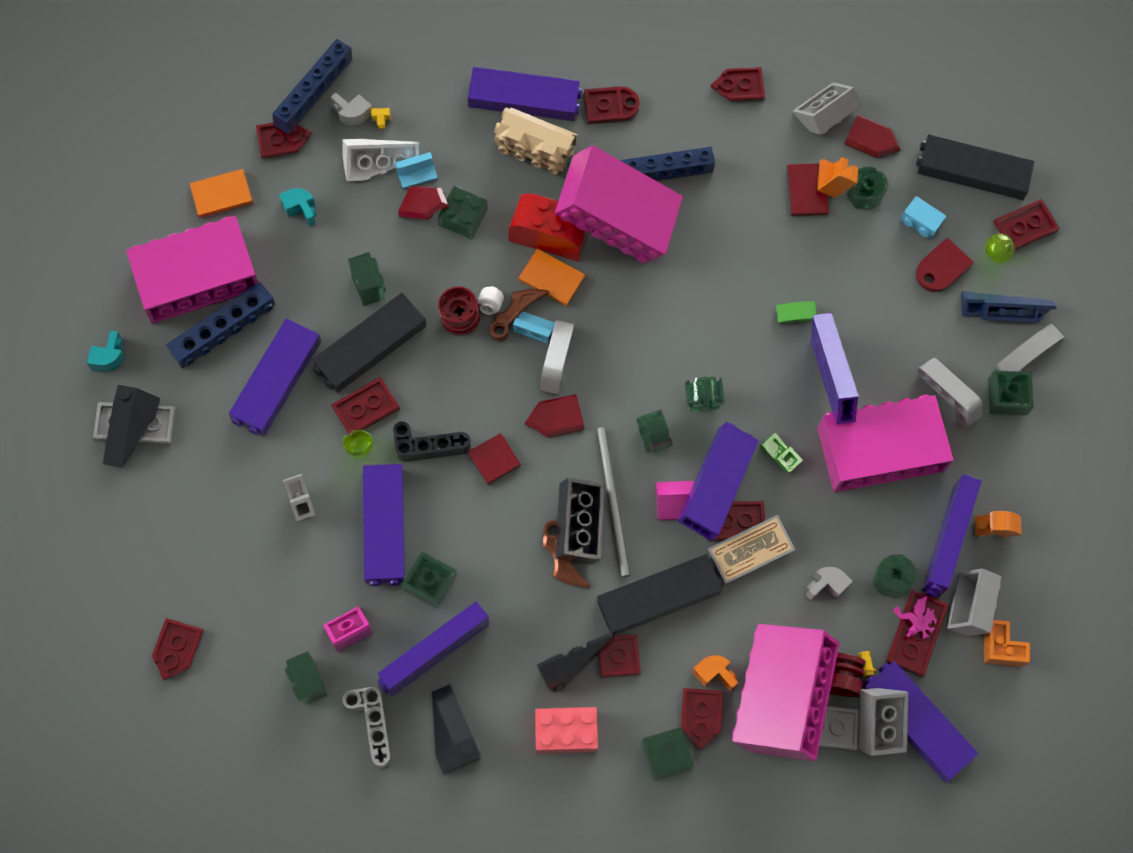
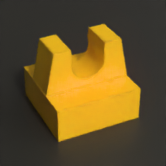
[371,108,391,129]

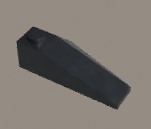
[103,385,160,468]
[537,632,614,692]
[432,684,481,775]

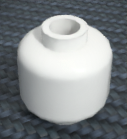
[477,286,504,315]

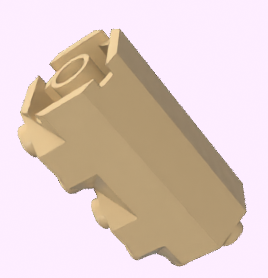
[494,108,578,175]

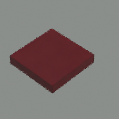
[468,433,521,485]
[597,634,641,678]

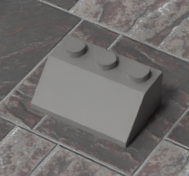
[793,83,861,135]
[859,688,908,756]

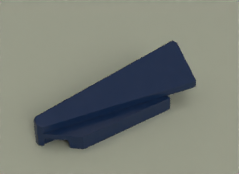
[961,291,1057,322]

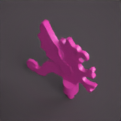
[893,596,937,639]

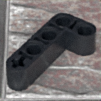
[393,421,471,462]

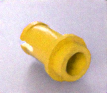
[858,651,876,678]

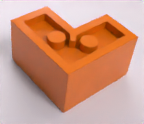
[817,157,858,198]
[984,620,1030,667]

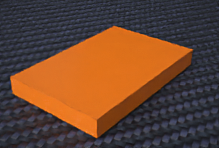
[189,169,253,218]
[518,249,585,306]

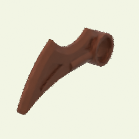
[489,289,550,342]
[543,520,590,588]

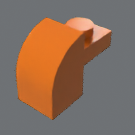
[975,511,1022,538]
[692,655,738,691]

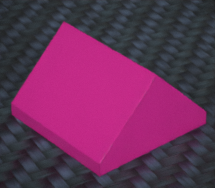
[655,481,694,520]
[323,606,373,652]

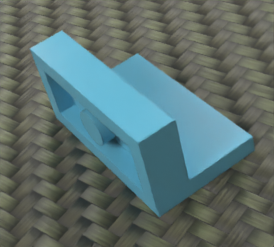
[395,152,438,189]
[513,311,555,344]

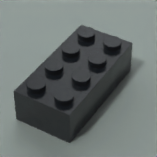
[555,478,604,564]

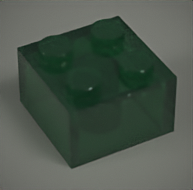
[438,186,488,240]
[348,252,386,306]
[988,370,1034,415]
[401,551,457,609]
[284,651,328,705]
[641,727,694,781]

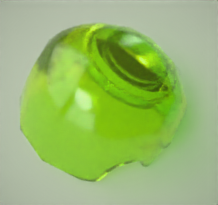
[985,233,1015,263]
[342,430,374,458]

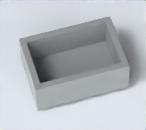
[947,568,1002,637]

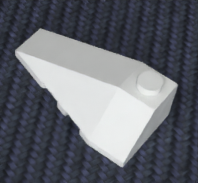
[343,139,419,181]

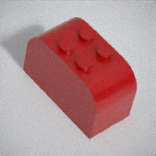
[508,193,589,262]

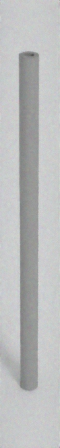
[597,427,629,577]

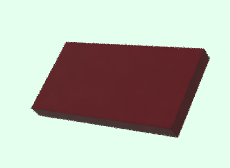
[885,590,949,678]

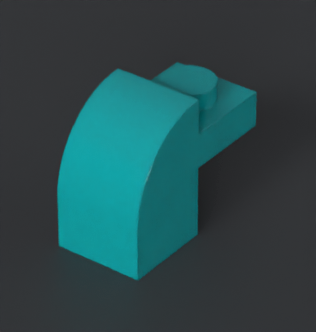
[279,188,317,227]
[87,330,125,372]

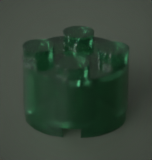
[847,166,888,209]
[684,377,725,412]
[636,409,673,453]
[873,554,917,599]

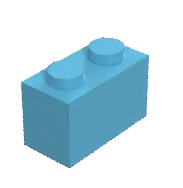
[900,196,947,240]

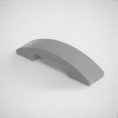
[996,324,1064,380]

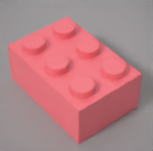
[535,707,598,754]

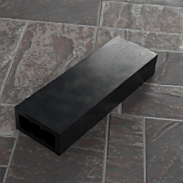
[916,134,1034,200]
[312,293,427,394]
[596,554,724,636]

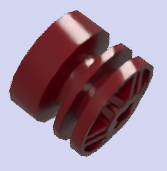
[438,286,480,335]
[830,653,866,697]

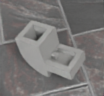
[331,92,372,126]
[283,474,315,521]
[806,567,853,600]

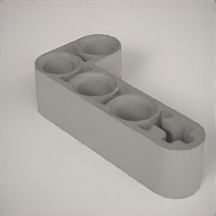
[540,320,575,395]
[918,358,983,428]
[343,687,391,769]

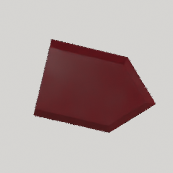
[710,67,765,101]
[844,115,901,158]
[256,123,313,159]
[398,185,449,220]
[525,394,585,438]
[151,618,204,681]
[681,688,723,750]

